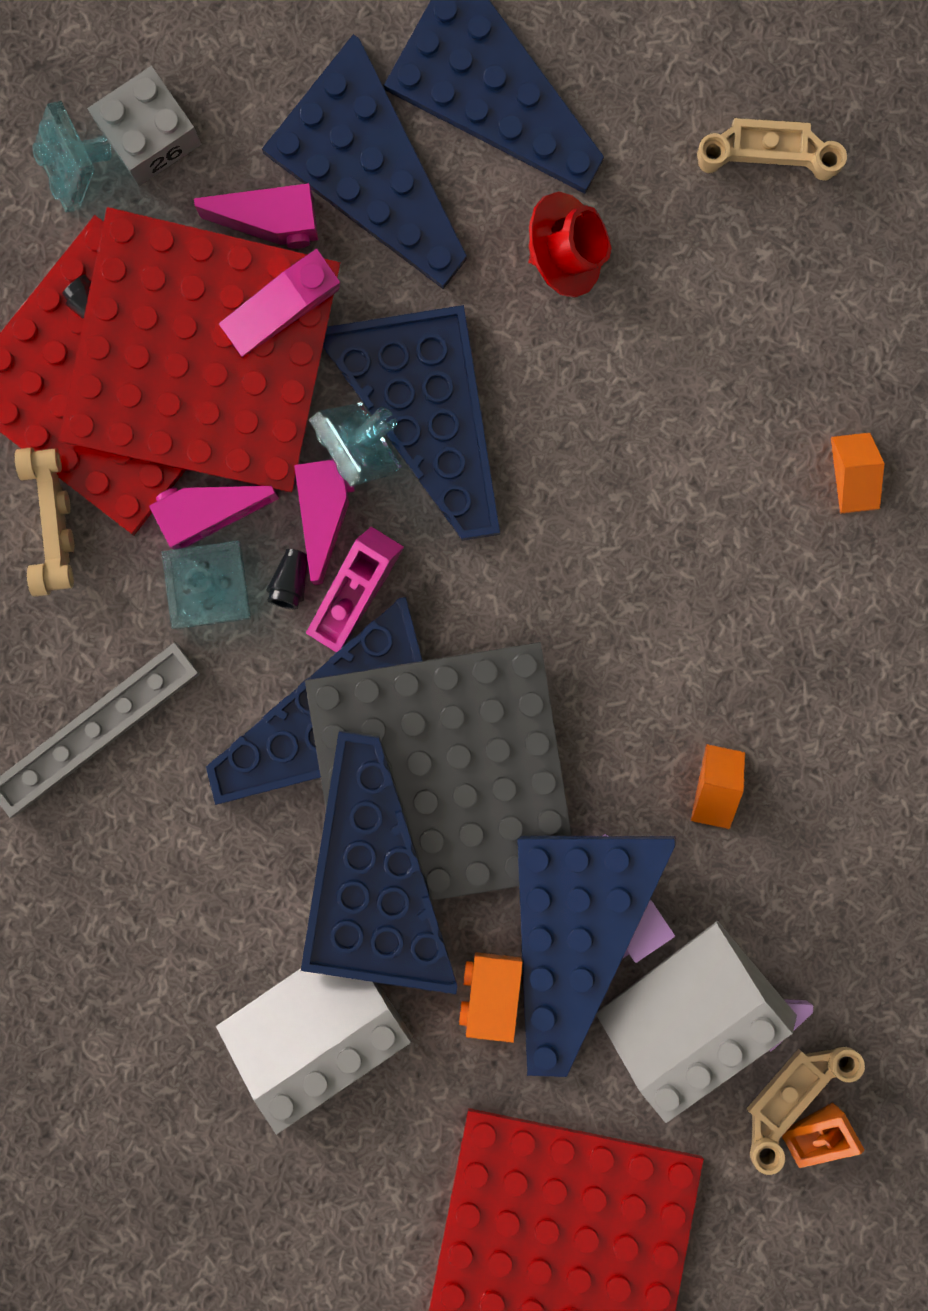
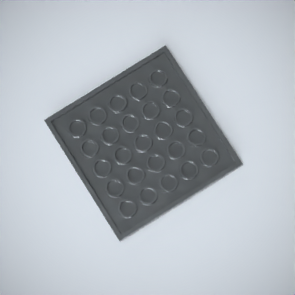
[305,642,572,901]

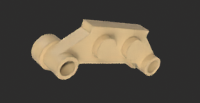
[697,118,847,181]
[15,447,75,597]
[747,1047,865,1175]

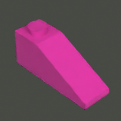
[194,183,318,249]
[219,249,340,358]
[294,458,355,585]
[149,486,279,552]
[306,527,404,652]

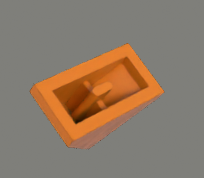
[831,433,885,514]
[691,744,745,829]
[782,1102,865,1168]

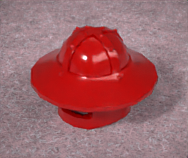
[528,191,612,298]

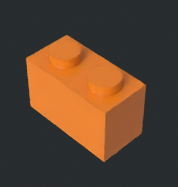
[459,952,523,1043]

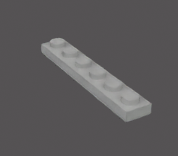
[0,642,200,818]

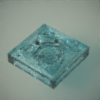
[32,101,112,213]
[309,403,402,487]
[161,540,251,630]

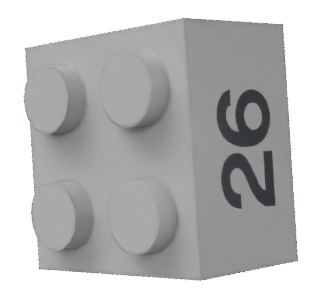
[87,65,202,186]

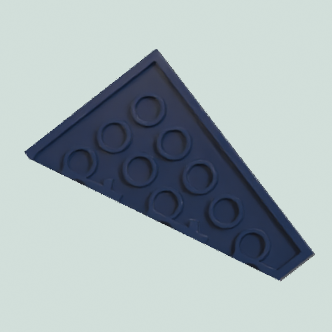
[384,0,604,194]
[262,34,467,289]
[323,305,500,541]
[206,597,423,805]
[301,730,457,994]
[517,836,676,1077]

